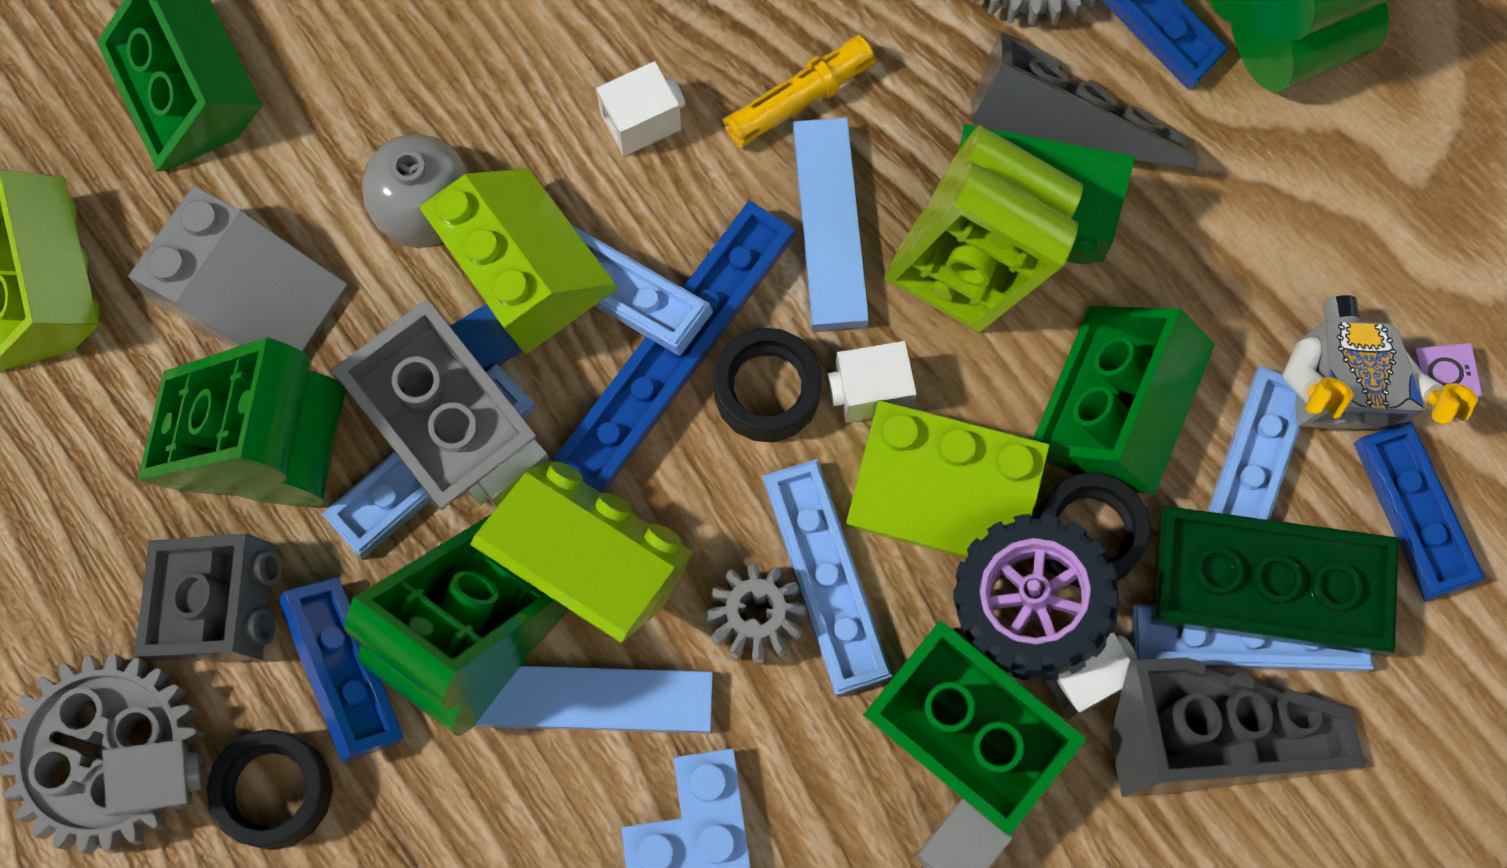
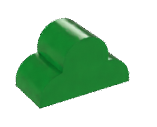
[1207,0,1392,93]
[138,337,346,507]
[345,514,568,736]

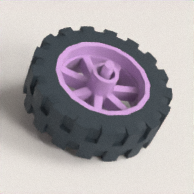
[953,514,1119,681]

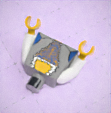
[1283,295,1478,430]

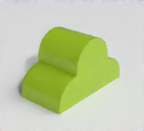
[883,125,1083,333]

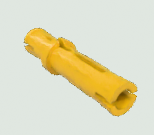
[723,35,876,149]

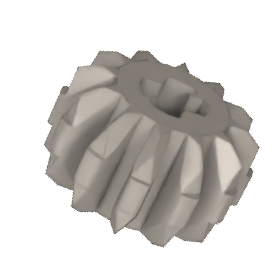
[705,563,806,666]

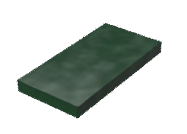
[1151,506,1399,657]

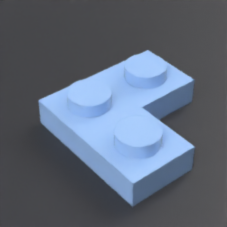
[621,749,750,868]

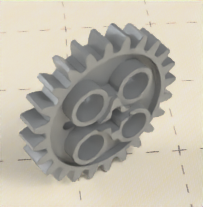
[0,653,204,855]

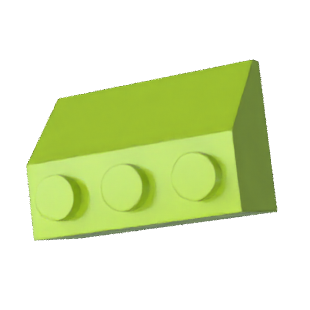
[419,168,618,355]
[0,170,99,372]
[845,400,1049,569]
[470,460,694,643]

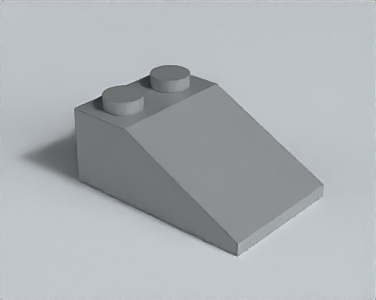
[128,185,349,353]
[331,299,537,510]

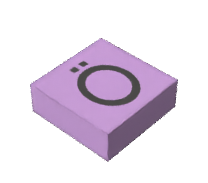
[1409,343,1483,400]

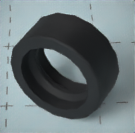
[714,328,822,442]
[1036,472,1151,588]
[206,729,333,850]

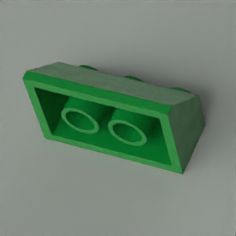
[97,0,263,171]
[957,124,1135,264]
[1032,306,1215,495]
[863,620,1087,837]

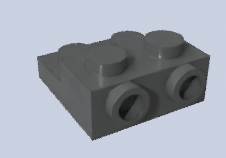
[134,533,282,663]

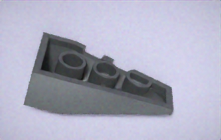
[971,31,1199,168]
[1110,657,1365,797]

